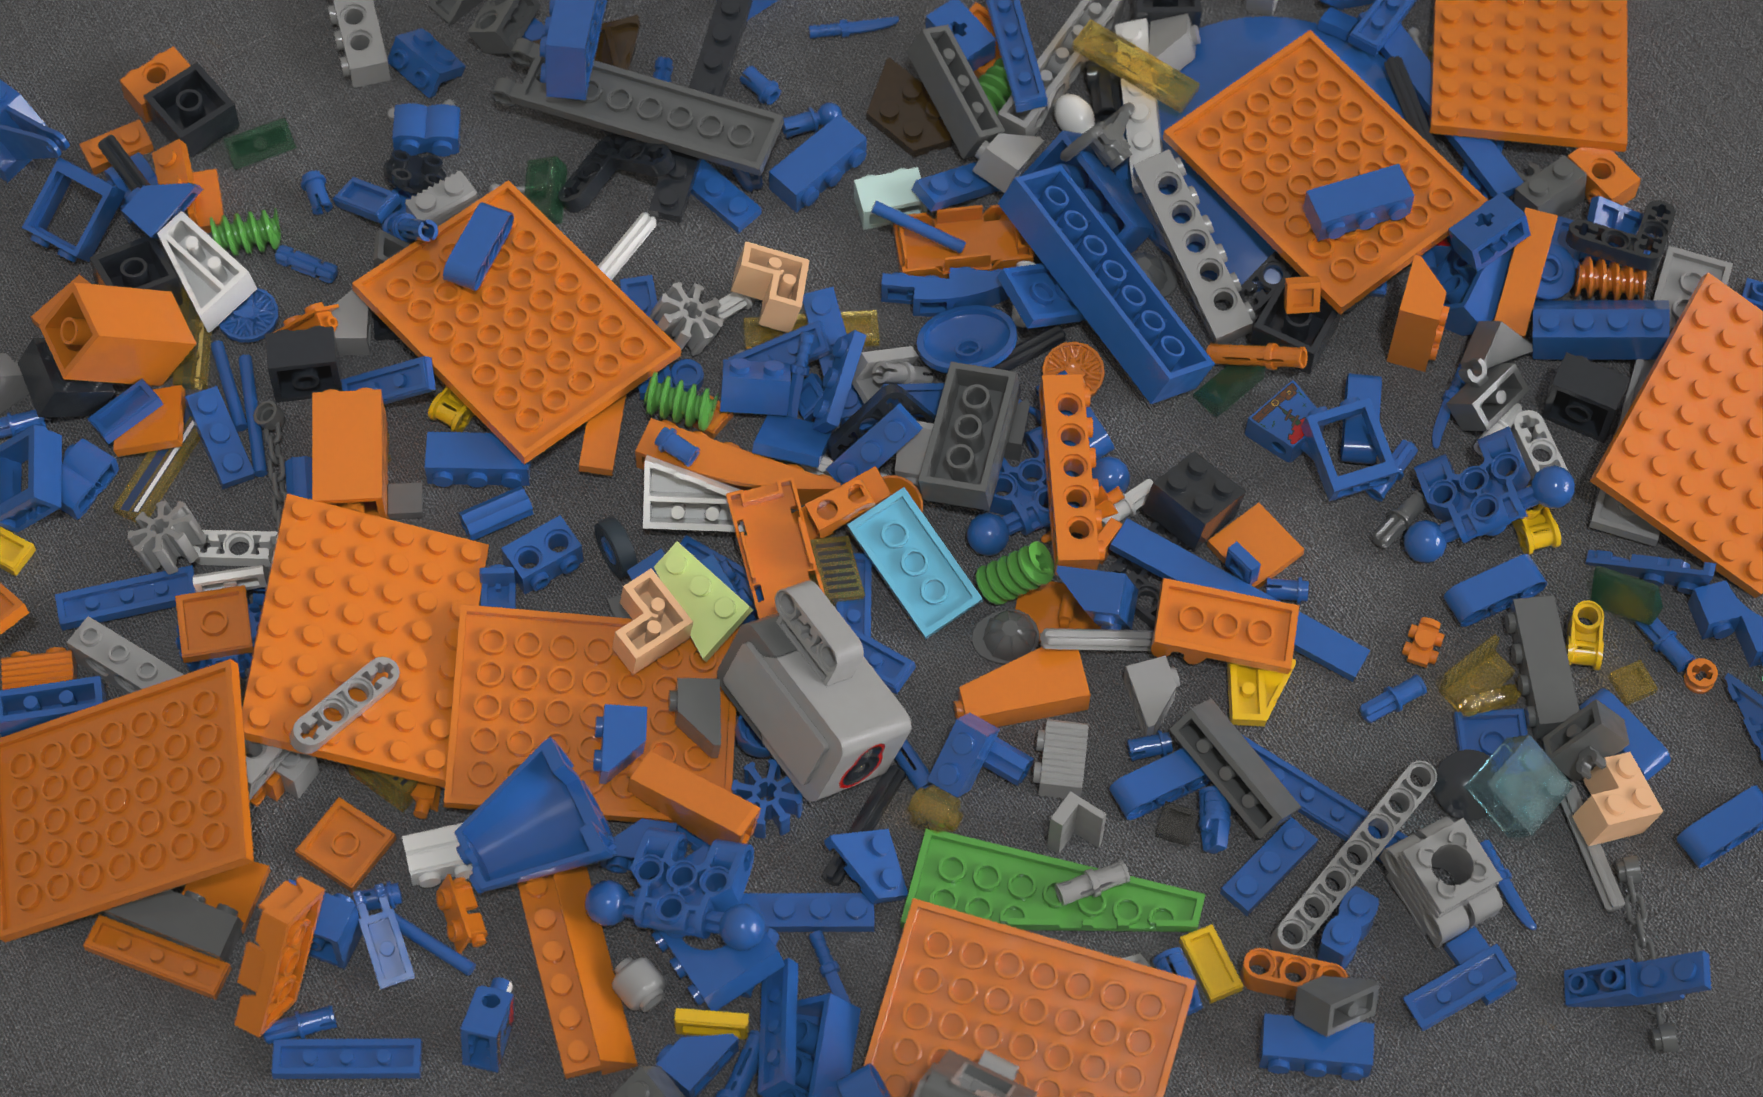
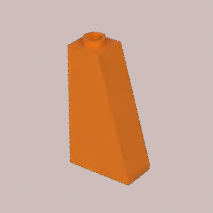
[953,647,1090,727]
[627,751,761,845]

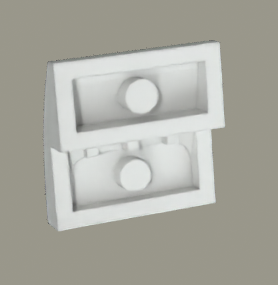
[193,565,268,592]

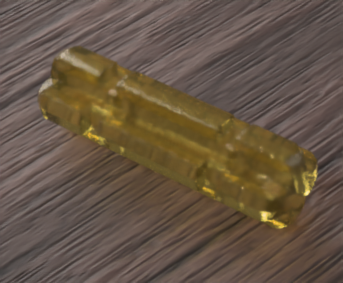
[1457,684,1520,717]

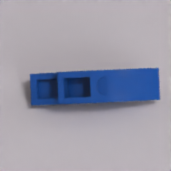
[881,267,1009,317]
[1564,951,1711,1007]

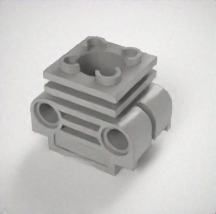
[1379,816,1503,948]

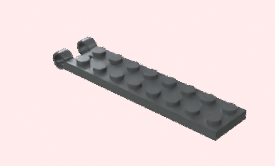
[490,38,784,176]

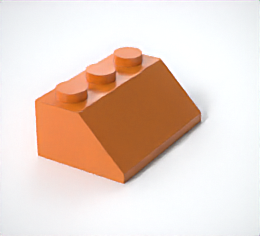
[1386,255,1450,372]

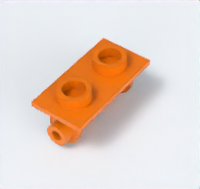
[273,302,339,333]
[436,874,488,954]

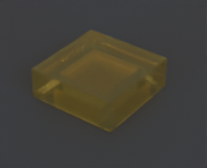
[1608,660,1658,706]

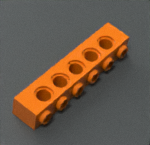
[1039,374,1105,575]

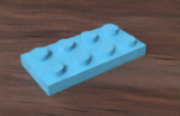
[847,487,983,640]

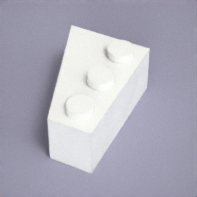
[157,211,257,334]
[643,455,746,532]

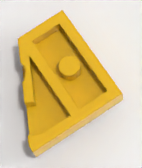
[1227,659,1296,727]

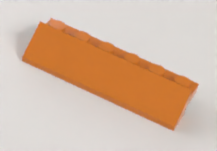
[517,867,638,1079]

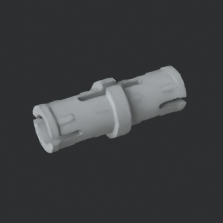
[872,361,933,384]
[1055,860,1130,906]

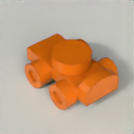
[1402,617,1445,668]

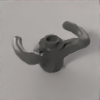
[1060,102,1135,170]

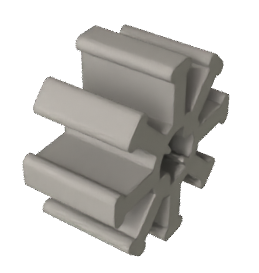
[649,282,724,356]
[128,500,206,574]

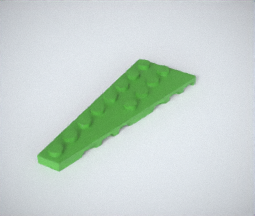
[900,827,1205,932]

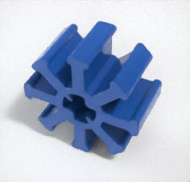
[731,759,803,839]

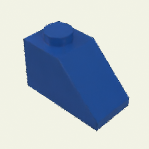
[122,183,204,239]
[656,1034,739,1097]

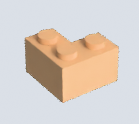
[731,241,810,333]
[612,568,693,675]
[1572,752,1663,846]

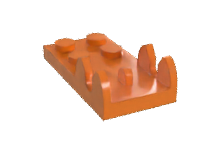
[1151,578,1300,674]

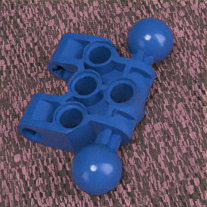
[966,425,1131,556]
[1404,426,1575,563]
[585,827,765,950]

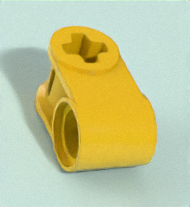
[428,386,475,432]
[1512,486,1561,555]
[1565,600,1604,671]

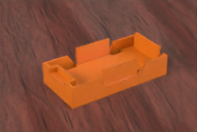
[893,205,1034,279]
[726,477,825,619]
[234,876,325,1038]

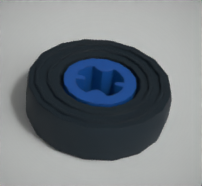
[594,516,638,579]

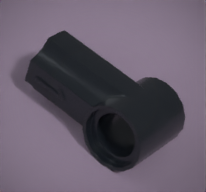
[1086,59,1121,122]

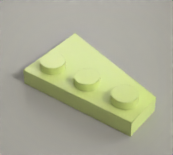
[654,541,753,662]

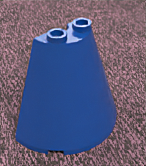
[454,737,617,894]

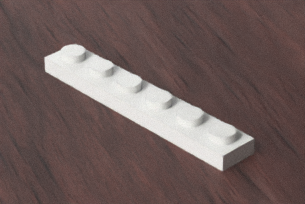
[1115,18,1167,193]

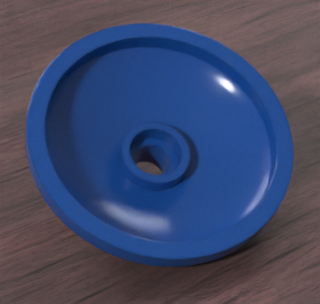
[917,305,1017,374]

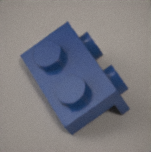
[387,28,466,98]

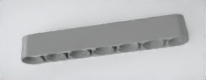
[1270,760,1437,955]

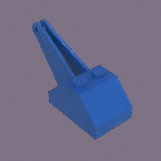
[0,79,70,183]

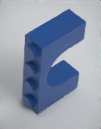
[632,845,786,1011]

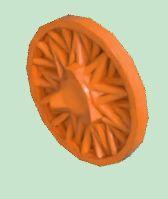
[1042,341,1105,397]

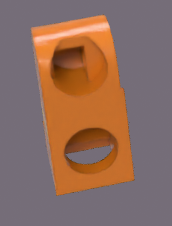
[805,479,875,540]

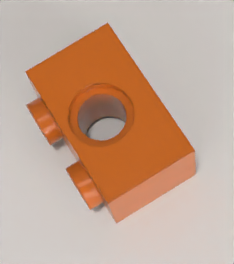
[120,46,190,123]
[1567,147,1641,205]

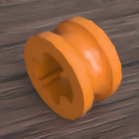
[1684,658,1718,694]

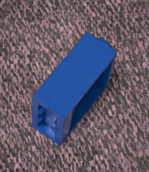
[22,157,126,263]
[1301,397,1398,501]
[0,424,62,533]

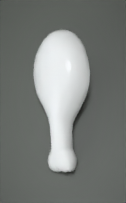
[1054,94,1095,133]

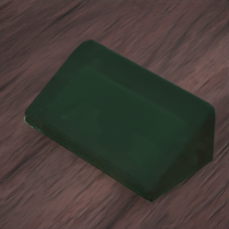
[222,117,297,170]
[524,156,567,225]
[1193,365,1266,418]
[1591,565,1663,625]

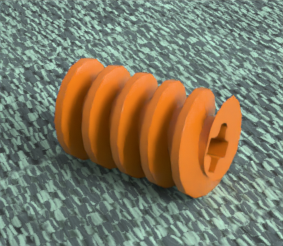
[1574,256,1647,300]

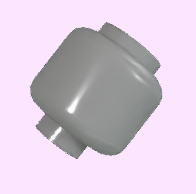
[612,957,666,1012]

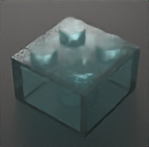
[1465,735,1574,838]

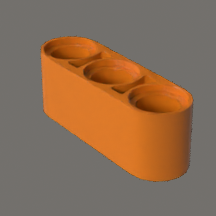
[1240,948,1348,1000]

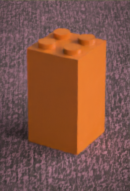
[39,282,197,386]
[312,388,389,519]

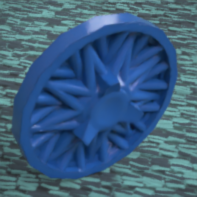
[1536,241,1577,301]
[218,288,279,343]

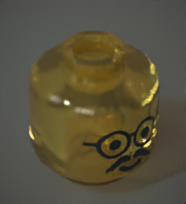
[908,784,964,834]

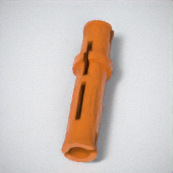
[1206,343,1308,370]

